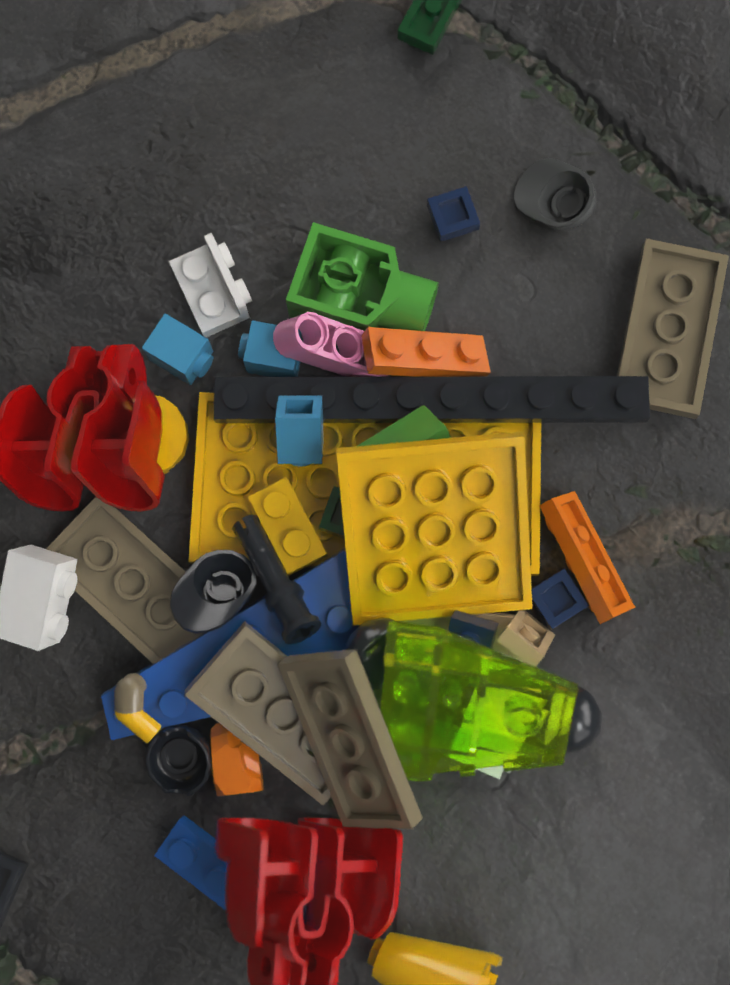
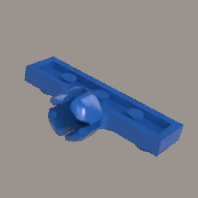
[154,815,306,925]

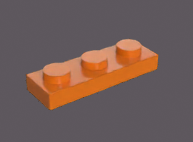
[361,327,491,377]
[539,491,635,624]

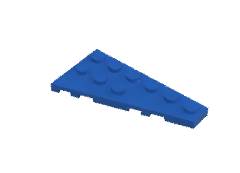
[101,548,360,740]

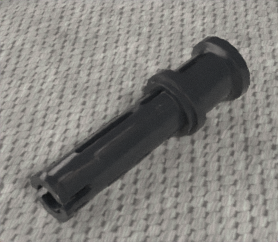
[232,515,322,644]

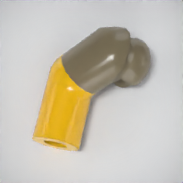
[114,673,162,744]

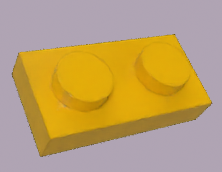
[248,477,328,576]

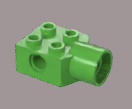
[286,222,439,331]

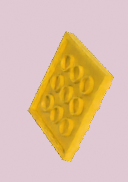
[336,431,532,625]

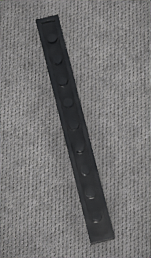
[214,376,650,423]

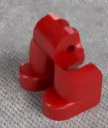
[0,344,165,512]
[215,817,403,985]

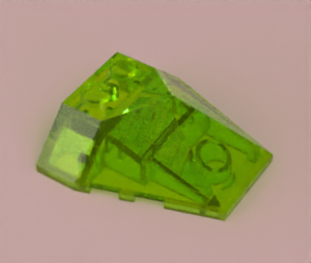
[380,621,578,782]

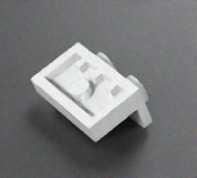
[169,233,252,338]

